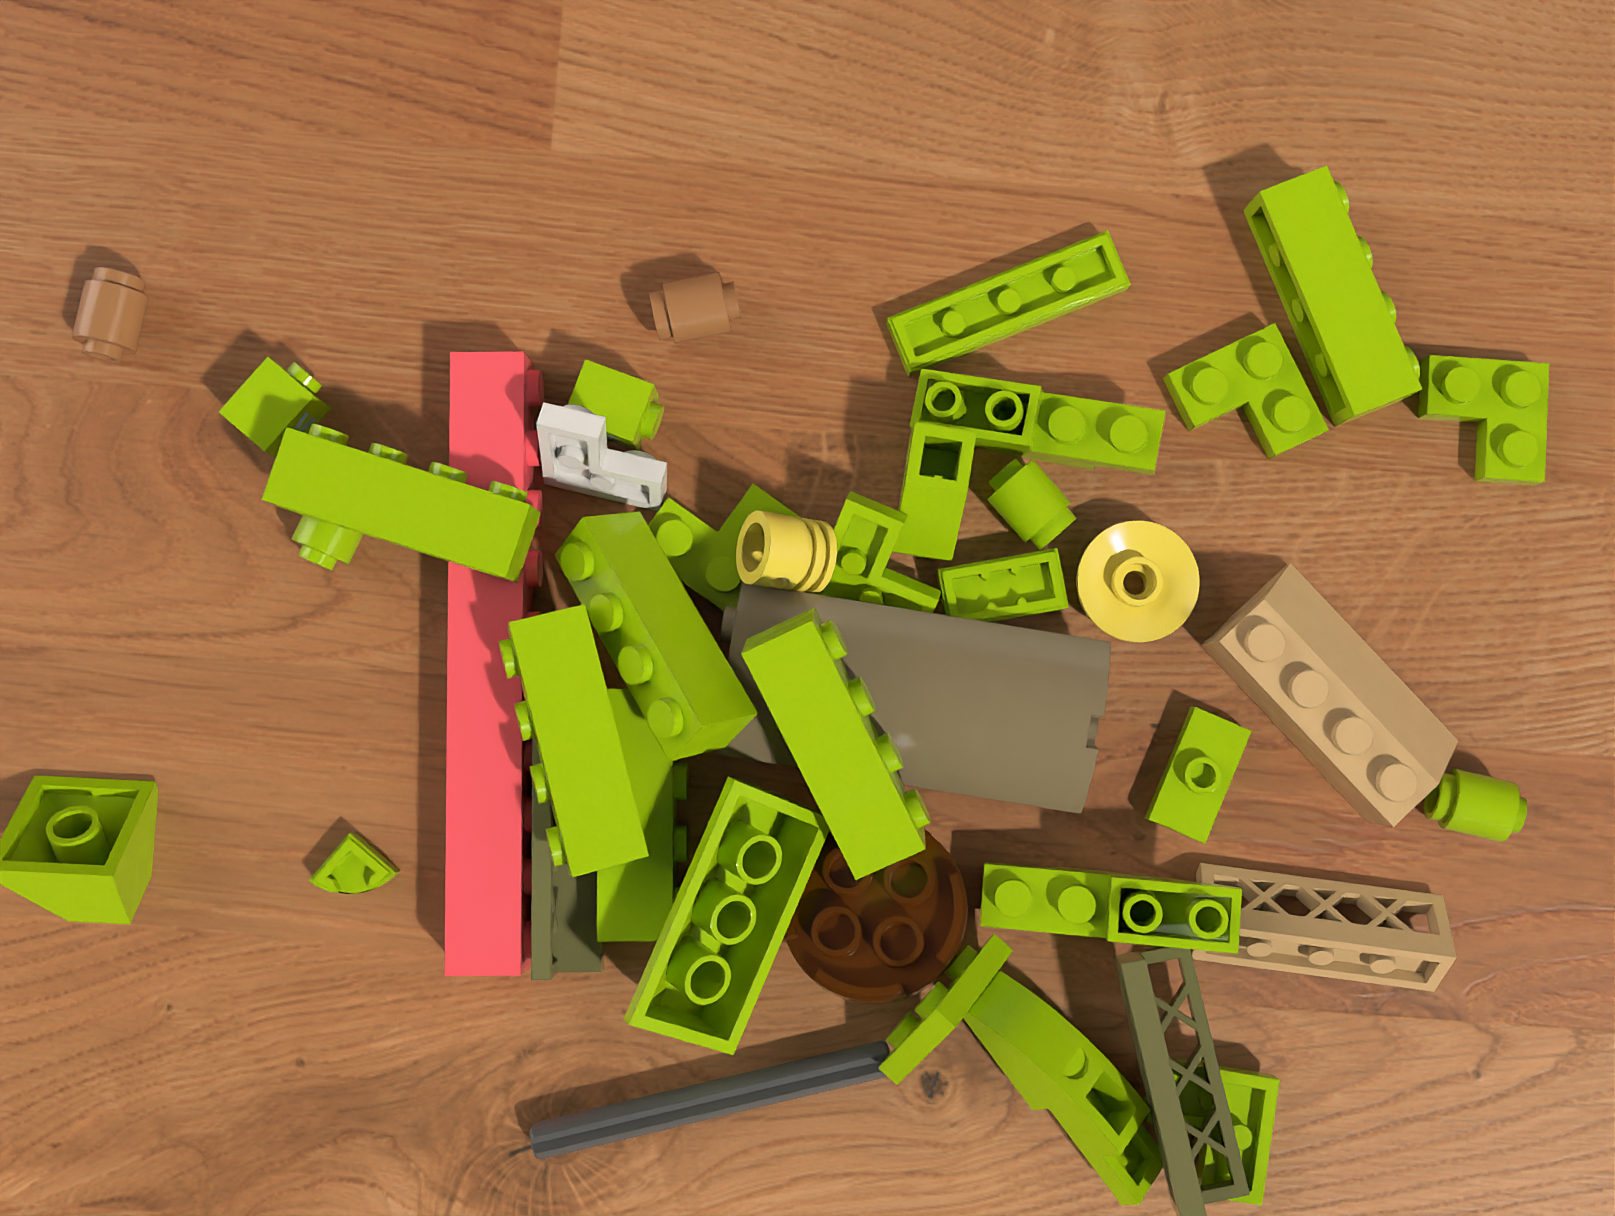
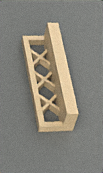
[1191,863,1457,992]

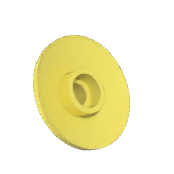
[1076,521,1200,643]

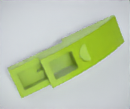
[909,368,1166,475]
[980,862,1242,954]
[963,971,1163,1206]

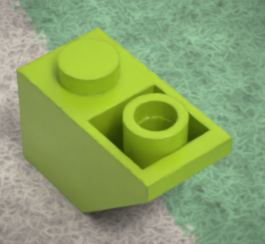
[892,422,977,562]

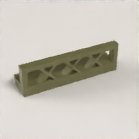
[531,738,604,980]
[1113,946,1250,1216]

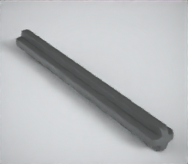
[530,1040,890,1159]

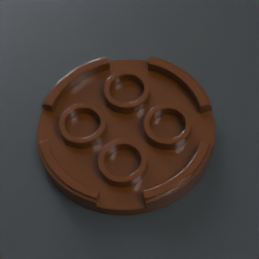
[784,829,968,1004]

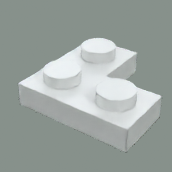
[536,402,667,511]

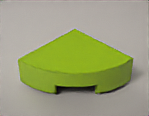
[309,832,401,894]

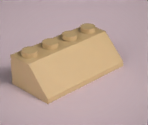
[1201,563,1458,827]

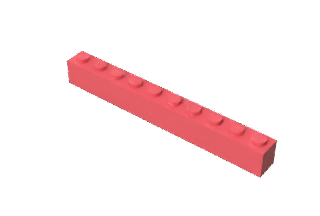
[444,351,544,976]

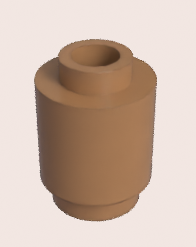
[72,267,148,363]
[649,272,741,343]

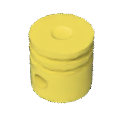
[736,510,837,594]

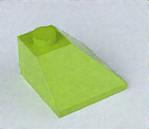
[0,775,158,925]

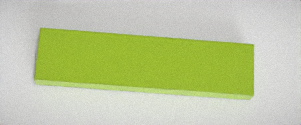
[886,230,1131,377]

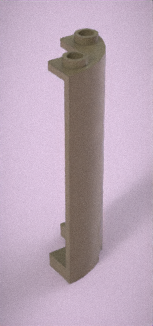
[715,582,1111,814]

